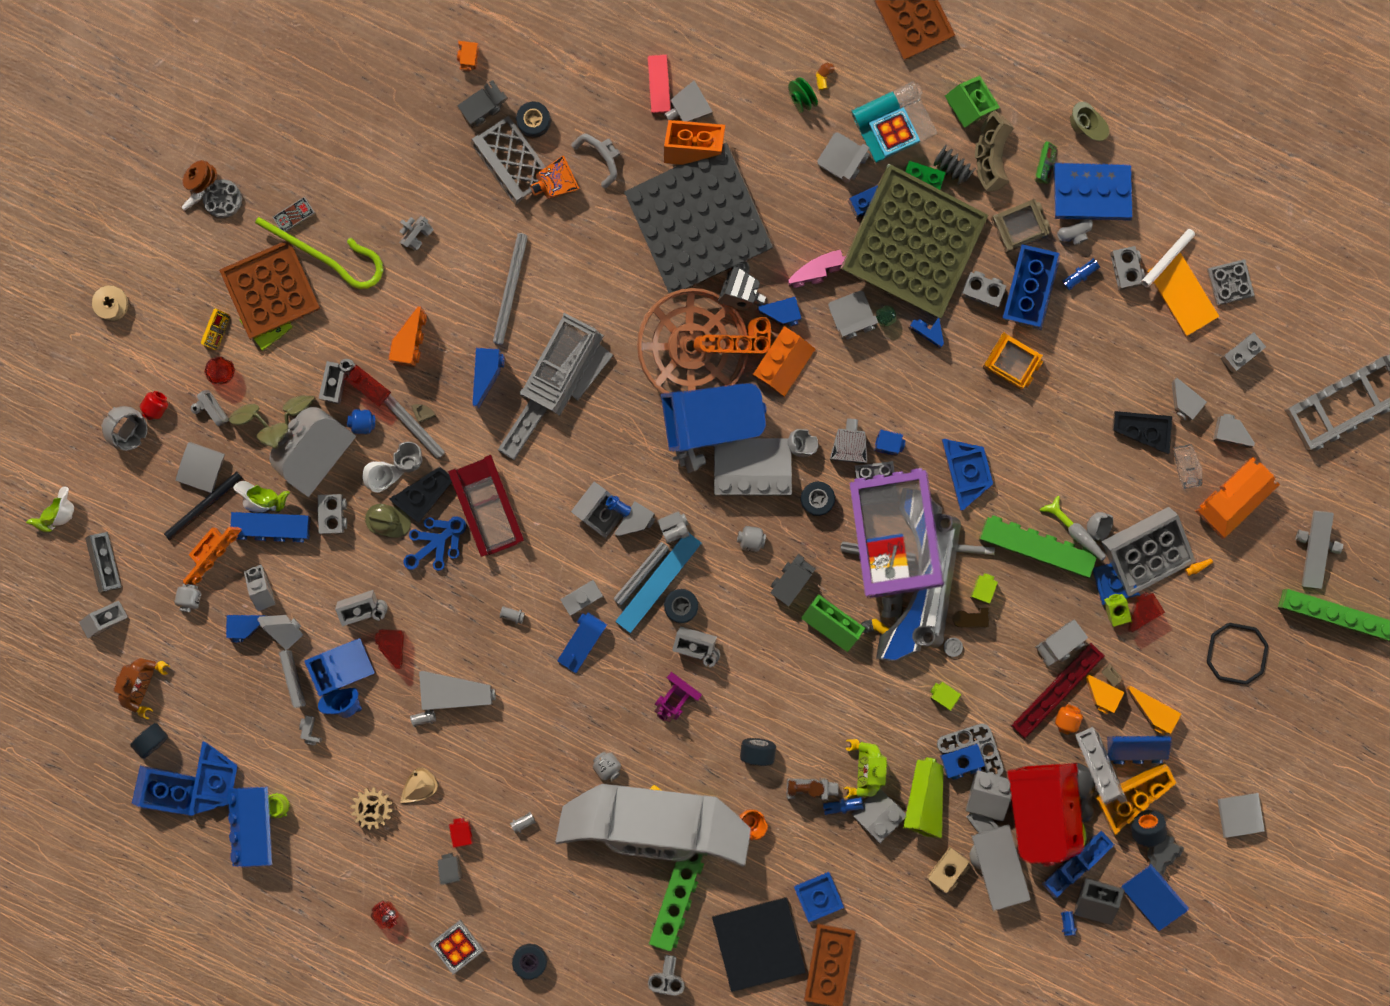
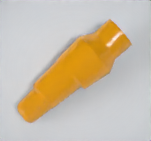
[1185,559,1213,576]

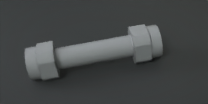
[1295,529,1343,555]

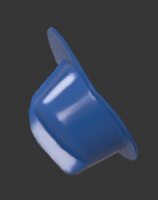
[318,688,362,718]

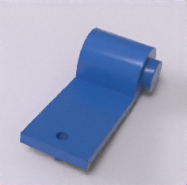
[557,612,607,673]

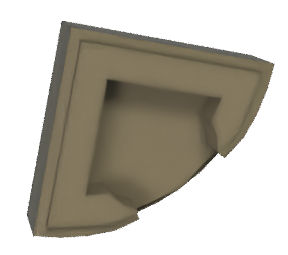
[411,404,436,423]

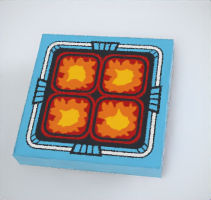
[869,107,920,158]

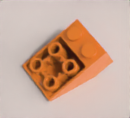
[389,306,427,367]

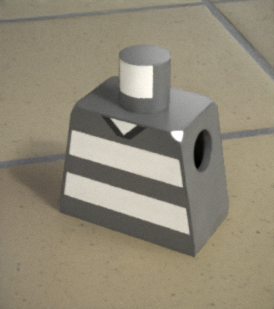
[718,265,766,311]

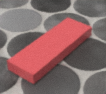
[648,55,670,114]

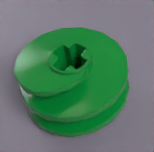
[788,77,818,113]

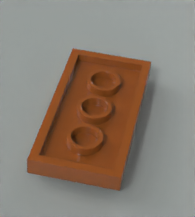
[804,923,856,1006]

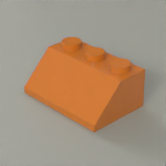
[753,326,815,397]

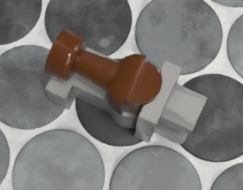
[786,778,838,799]

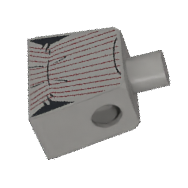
[830,419,867,464]

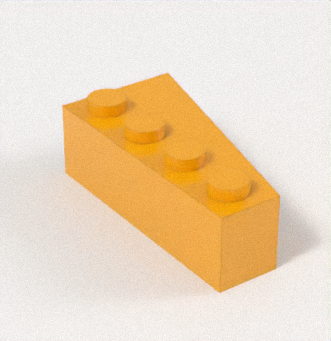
[1094,763,1176,835]

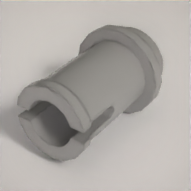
[500,606,525,625]
[410,709,436,727]
[510,812,536,834]

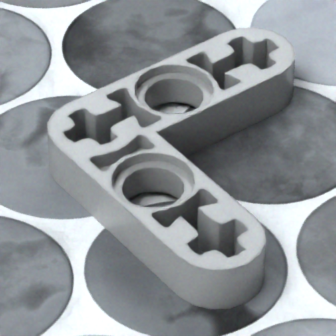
[937,723,1003,776]

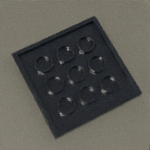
[712,897,806,992]

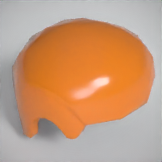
[739,809,768,840]

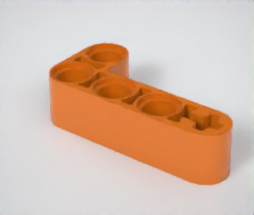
[693,317,771,354]

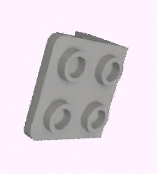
[817,132,870,183]
[828,291,878,340]

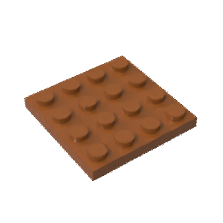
[219,241,320,340]

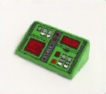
[1035,141,1057,184]

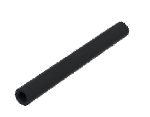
[164,471,243,540]

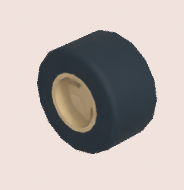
[516,101,551,138]

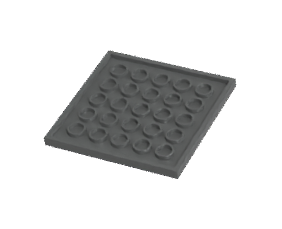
[624,143,774,293]

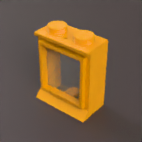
[982,332,1043,390]

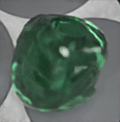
[876,305,896,327]

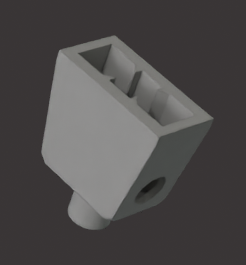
[665,80,713,122]

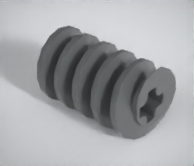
[933,145,976,185]

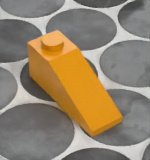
[1126,686,1181,735]

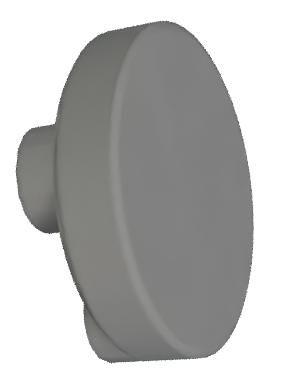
[203,179,242,218]

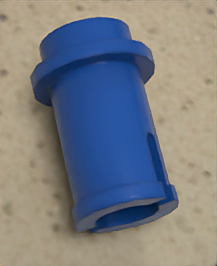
[606,496,631,517]
[1061,911,1077,936]

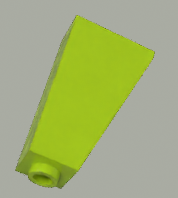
[904,758,944,838]

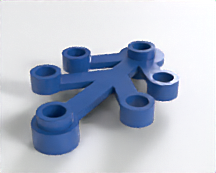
[403,516,466,571]

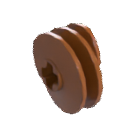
[183,160,217,194]

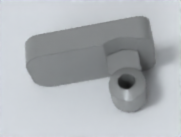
[191,390,229,426]

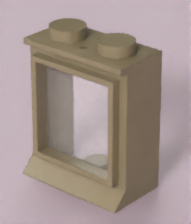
[991,198,1051,253]

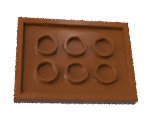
[874,0,955,61]

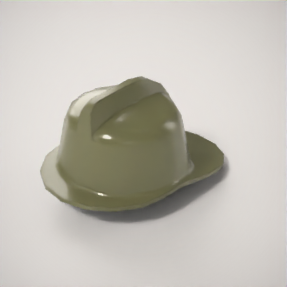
[1070,102,1109,141]
[365,504,411,538]

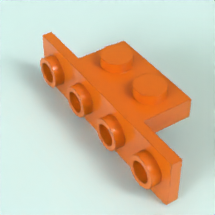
[182,527,241,585]

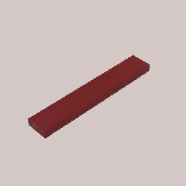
[1011,643,1105,739]

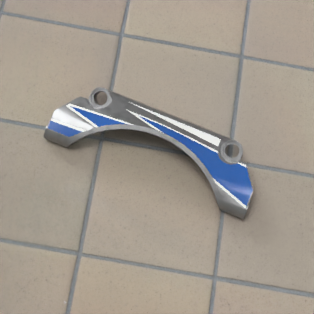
[876,488,961,661]

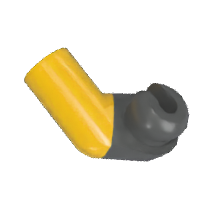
[861,618,890,634]

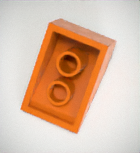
[664,120,725,165]

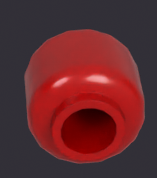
[139,391,168,420]

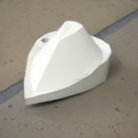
[363,461,404,492]

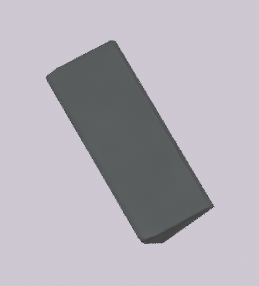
[85,532,121,593]

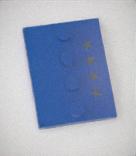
[1054,163,1132,221]

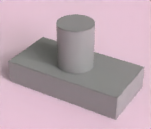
[560,580,603,616]

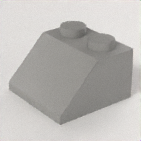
[571,482,622,539]
[965,770,1011,822]
[852,789,906,843]

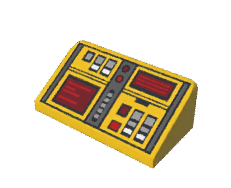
[201,308,230,350]

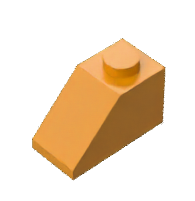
[1085,675,1124,715]

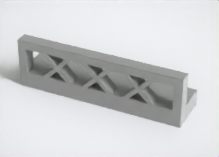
[1076,727,1127,804]

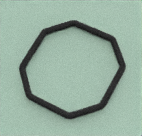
[1207,623,1268,685]

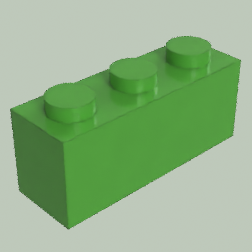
[801,594,865,652]

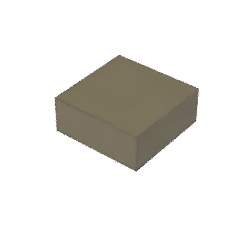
[1102,663,1122,687]

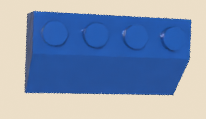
[1003,244,1060,330]
[227,787,272,867]

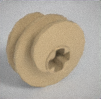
[92,286,129,321]

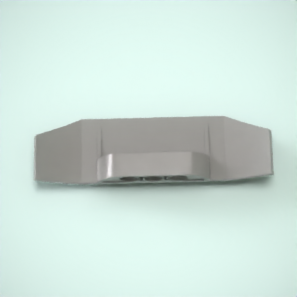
[555,784,751,867]

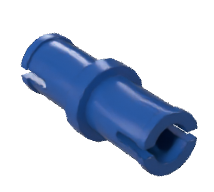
[1062,258,1100,291]
[823,797,864,815]

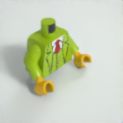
[843,739,887,799]

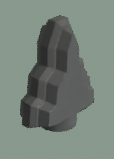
[1147,835,1184,876]

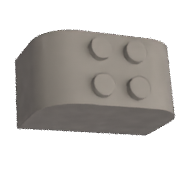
[269,407,356,497]

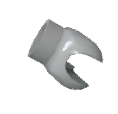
[1057,219,1093,246]

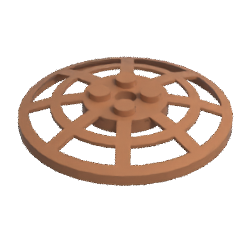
[637,288,748,394]

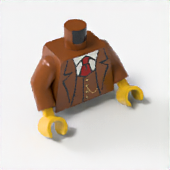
[114,658,170,719]

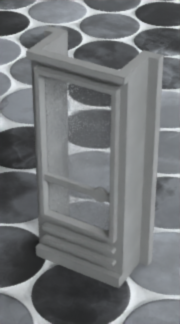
[520,313,604,416]

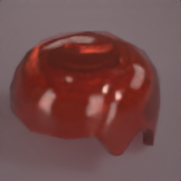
[204,356,235,386]

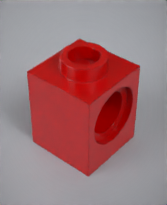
[449,818,473,848]

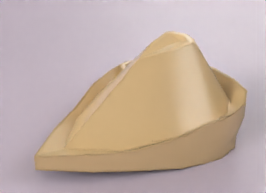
[400,768,438,803]

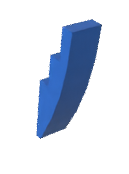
[1042,831,1114,898]

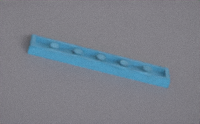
[615,532,702,633]

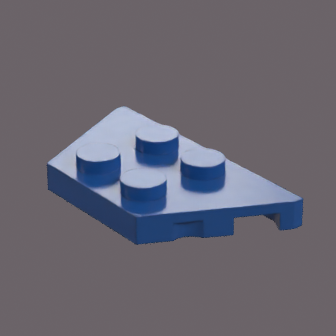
[942,439,993,511]
[189,741,238,815]

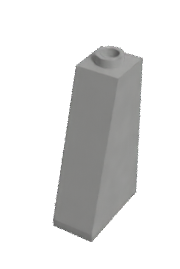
[419,671,496,710]

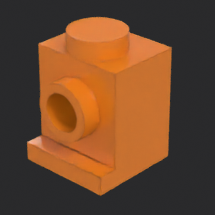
[457,41,479,71]

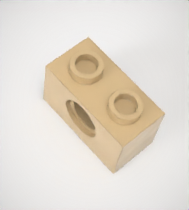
[926,847,969,893]

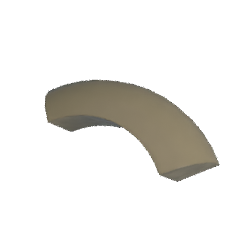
[975,110,1014,192]

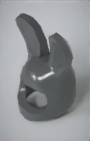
[1077,763,1096,822]

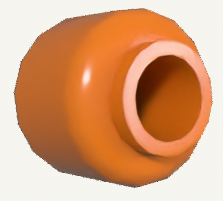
[1055,704,1083,735]

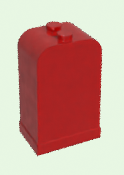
[1007,763,1084,866]

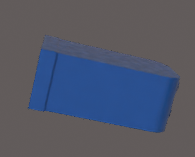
[661,383,766,451]

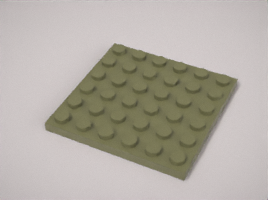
[840,164,988,319]

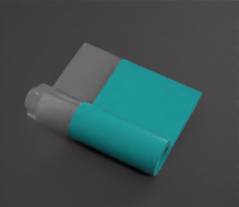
[851,82,938,163]

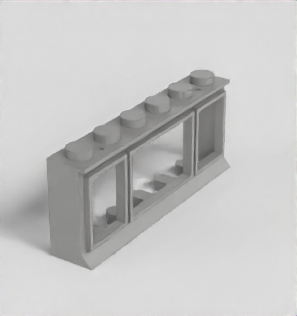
[1285,354,1390,451]

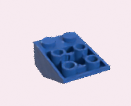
[304,638,375,696]

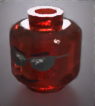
[371,900,399,930]

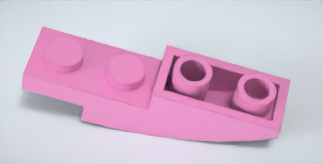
[788,249,846,288]

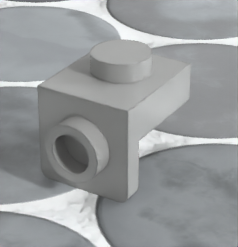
[299,715,322,745]

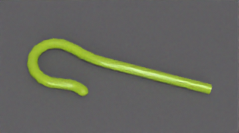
[255,217,383,289]

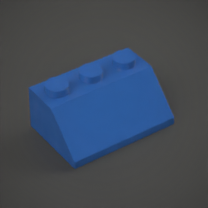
[1107,736,1171,764]

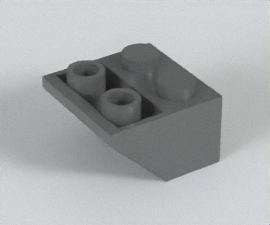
[1074,877,1124,925]

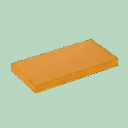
[1146,252,1220,336]

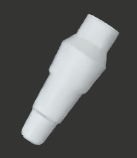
[182,190,205,211]

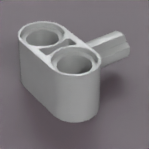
[648,955,684,995]

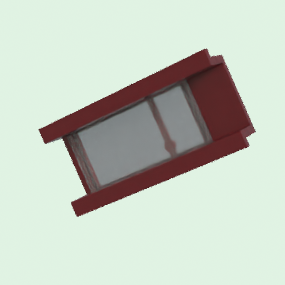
[448,455,524,557]

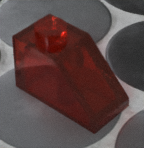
[344,365,391,407]
[1128,592,1165,633]
[375,629,404,669]

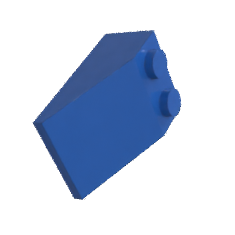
[472,348,505,409]
[132,765,196,816]

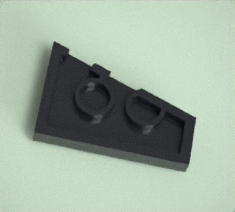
[1112,411,1172,455]
[389,467,452,523]

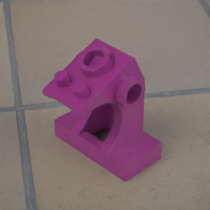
[654,672,702,723]

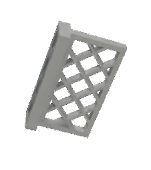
[471,116,546,205]

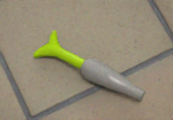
[1040,496,1107,561]

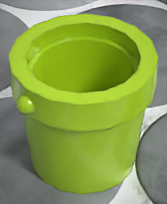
[268,793,290,818]

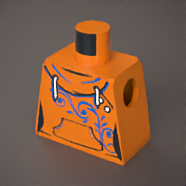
[530,156,579,199]

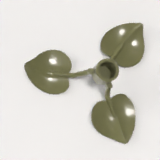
[228,395,316,449]

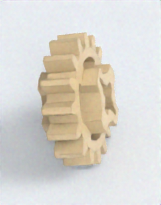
[351,787,393,830]

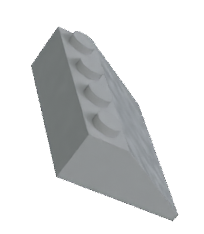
[714,438,792,496]
[1102,507,1196,597]

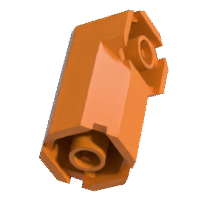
[1195,457,1280,539]

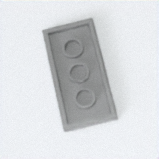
[971,825,1030,911]

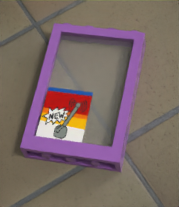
[850,468,944,599]

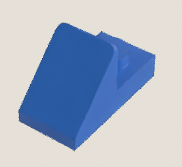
[909,317,944,348]

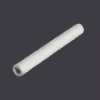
[1141,229,1195,287]

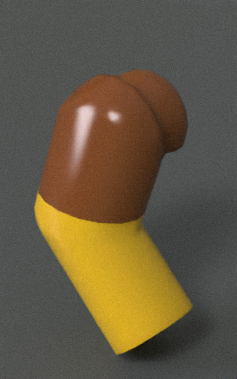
[816,62,835,90]

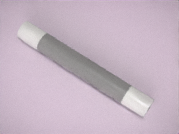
[957,544,995,555]

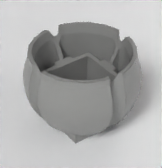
[101,406,147,451]

